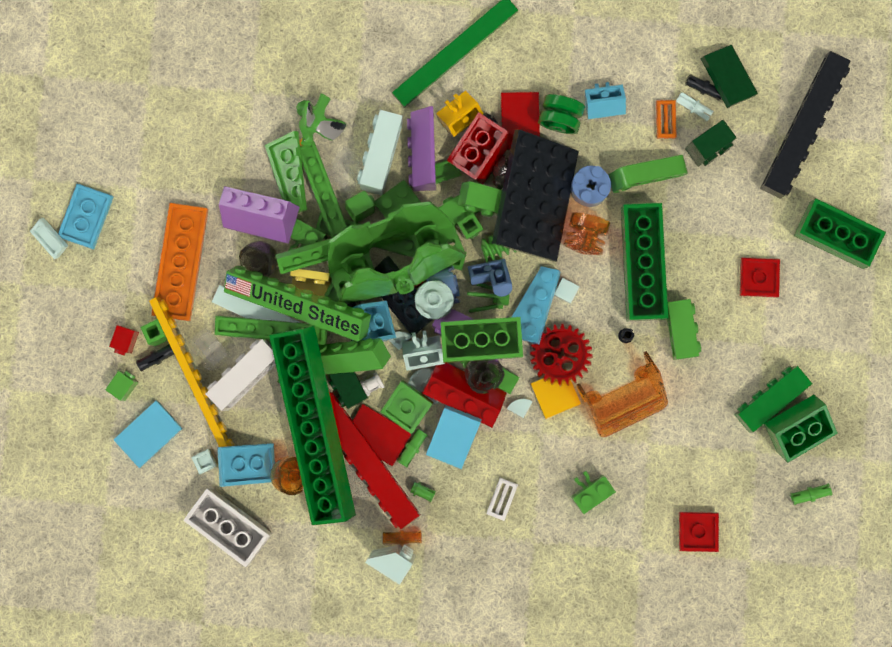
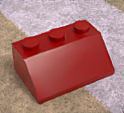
[447,112,513,185]

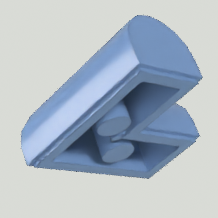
[468,259,512,296]

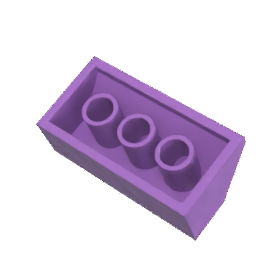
[407,106,436,191]
[219,186,300,244]

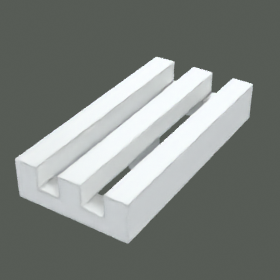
[486,478,518,521]

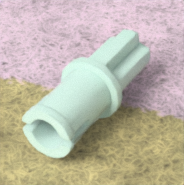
[676,92,714,121]

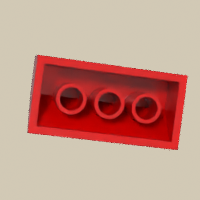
[422,363,507,428]

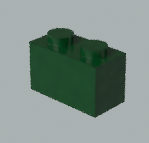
[328,372,369,409]

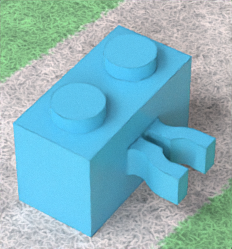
[585,82,626,119]

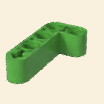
[608,155,688,193]

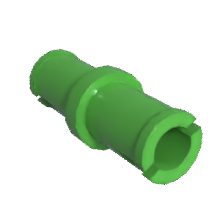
[397,429,428,468]
[790,483,832,505]

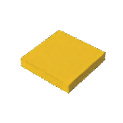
[531,369,581,419]

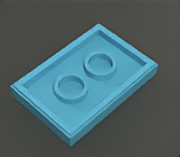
[58,184,114,250]
[114,400,183,468]
[426,405,482,469]
[218,443,276,487]

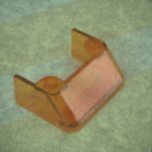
[577,351,668,437]

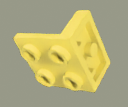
[290,269,331,296]

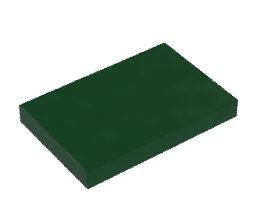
[701,44,758,109]

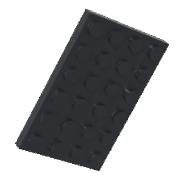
[492,129,579,262]

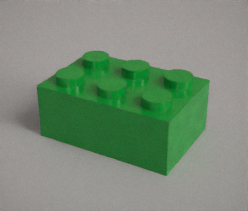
[764,395,838,463]

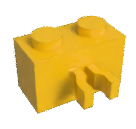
[436,90,483,137]

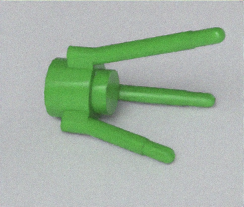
[467,283,509,313]

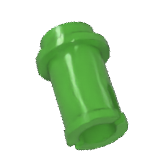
[410,482,436,502]

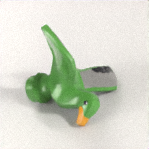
[296,93,346,146]

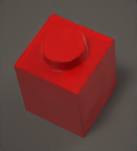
[109,325,139,356]

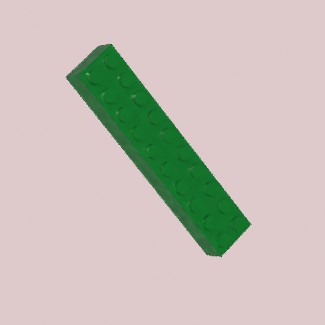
[269,325,356,526]

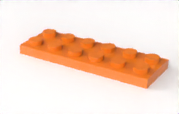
[151,203,209,322]

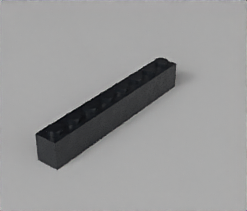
[760,51,851,199]

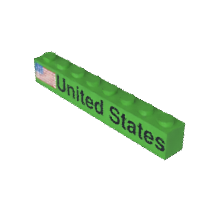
[224,266,371,342]

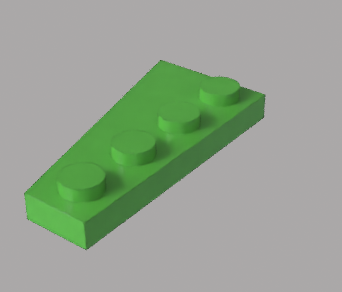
[265,131,307,213]

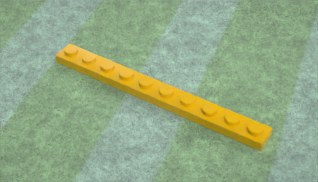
[149,297,235,447]

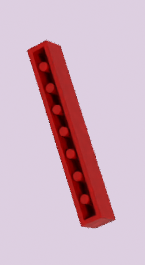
[329,390,421,529]

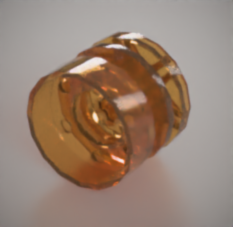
[563,212,611,255]

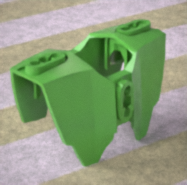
[328,202,466,304]

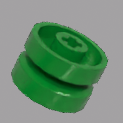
[538,94,585,134]

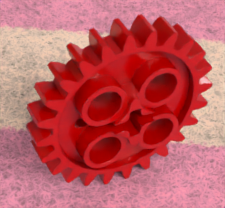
[530,324,593,387]

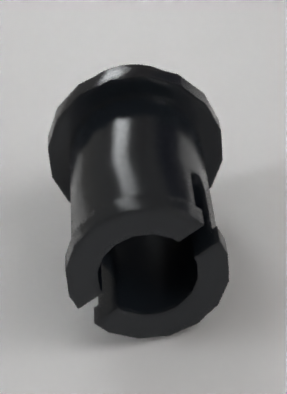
[618,328,635,343]

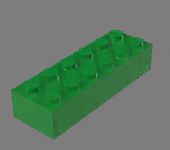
[621,203,668,322]

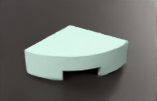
[389,331,412,350]
[506,399,533,418]

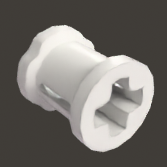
[360,372,385,396]

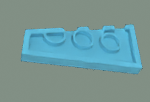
[512,266,561,344]

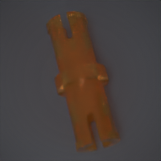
[383,530,422,546]

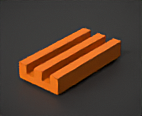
[656,100,677,139]

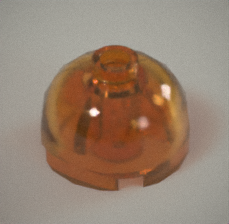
[270,456,303,495]

